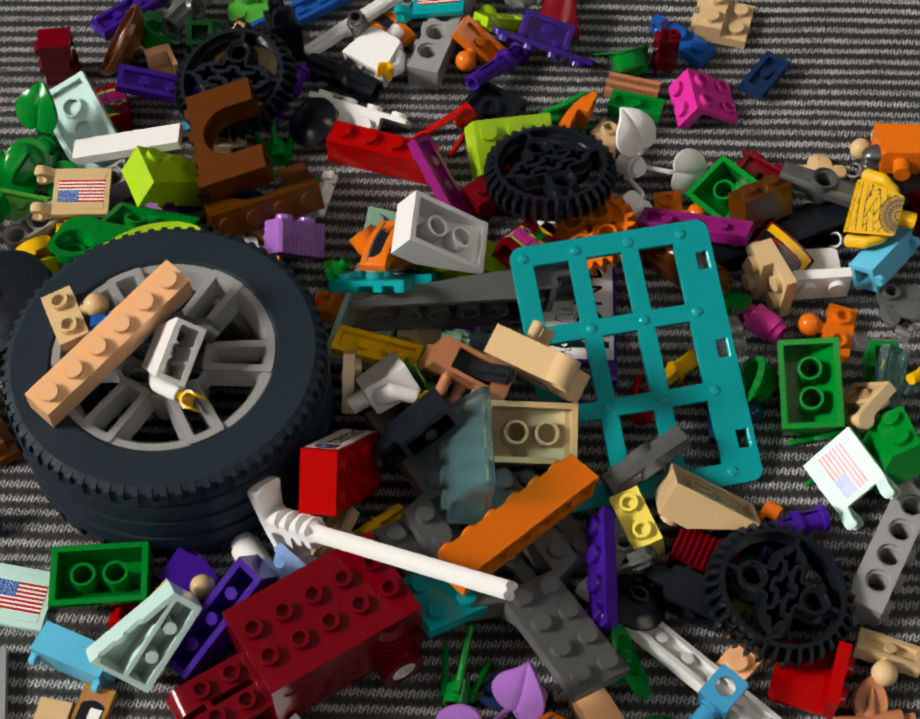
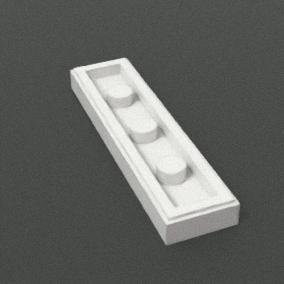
[72,123,183,165]

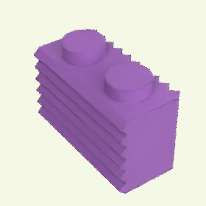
[263,214,325,261]

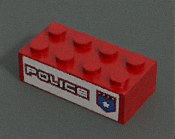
[298,428,381,517]

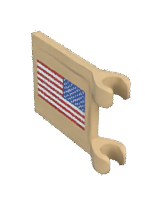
[30,165,113,222]

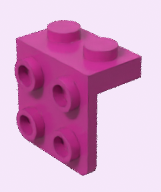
[668,68,738,130]

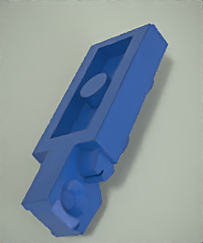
[649,14,717,69]

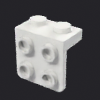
[793,248,853,300]

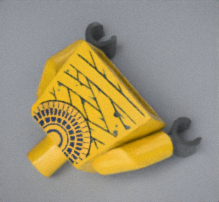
[829,162,917,249]

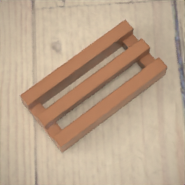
[603,71,661,98]

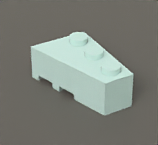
[86,581,203,693]

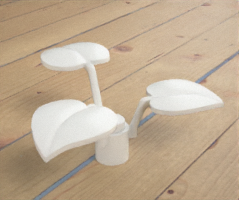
[615,107,708,219]

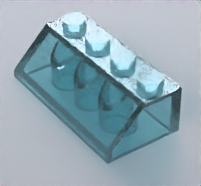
[439,386,496,525]

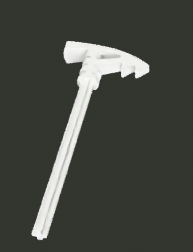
[247,476,518,601]

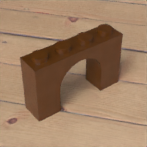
[184,77,275,201]
[197,162,325,237]

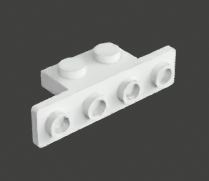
[308,89,413,131]

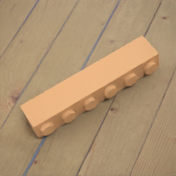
[25,259,193,428]

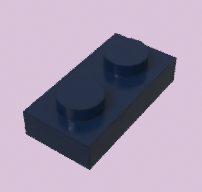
[739,51,790,101]

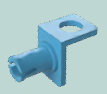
[689,664,749,719]

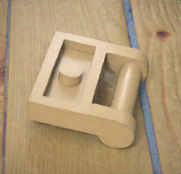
[843,381,897,429]

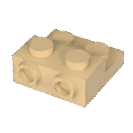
[691,0,755,49]
[741,238,798,318]

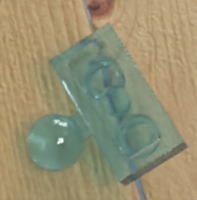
[873,344,920,409]

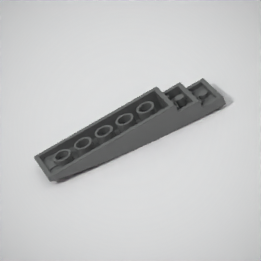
[349,264,575,332]

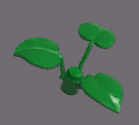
[0,81,79,198]

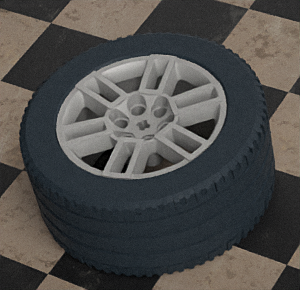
[1,227,335,559]

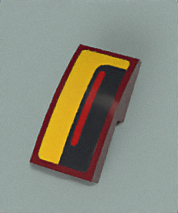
[754,220,814,273]

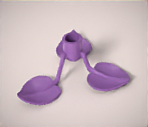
[436,661,548,719]

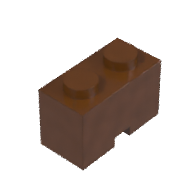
[728,174,793,230]

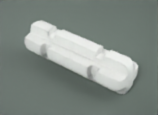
[310,170,338,219]

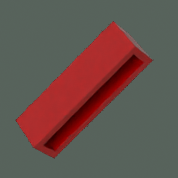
[326,120,439,185]

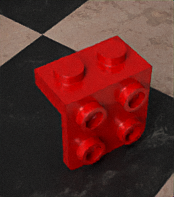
[768,640,856,719]

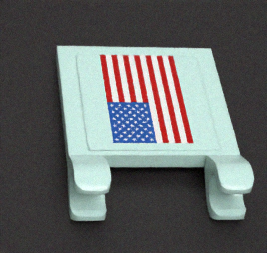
[803,427,901,531]
[0,563,50,633]

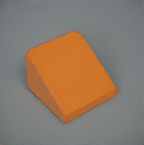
[314,291,345,323]

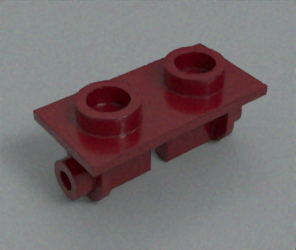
[650,21,681,77]
[736,149,783,179]

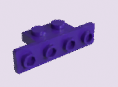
[492,9,594,68]

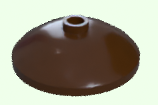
[100,3,145,76]

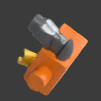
[856,123,920,181]

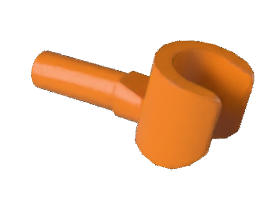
[758,501,783,522]

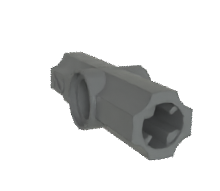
[159,0,213,38]
[779,161,856,208]
[599,425,691,496]

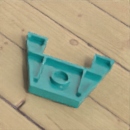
[328,270,439,293]

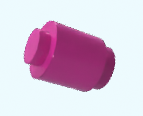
[743,303,788,345]

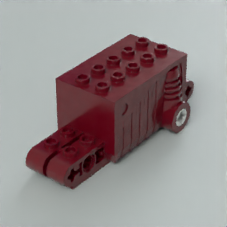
[166,530,425,719]

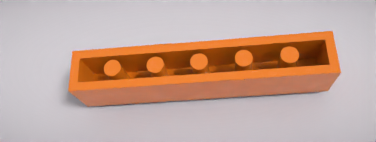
[437,454,599,596]

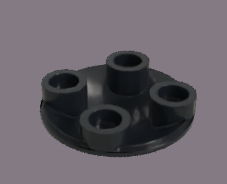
[289,97,339,147]

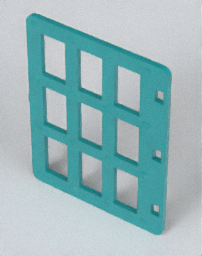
[510,220,763,514]

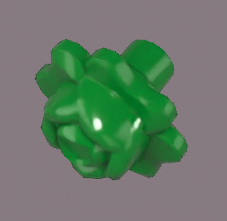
[323,256,352,280]

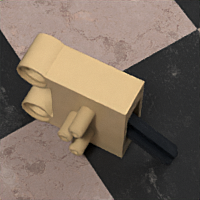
[468,320,591,403]

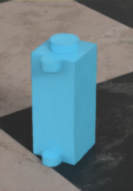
[848,226,920,293]
[28,620,117,693]

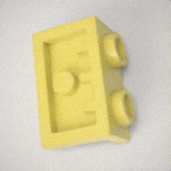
[609,486,666,558]

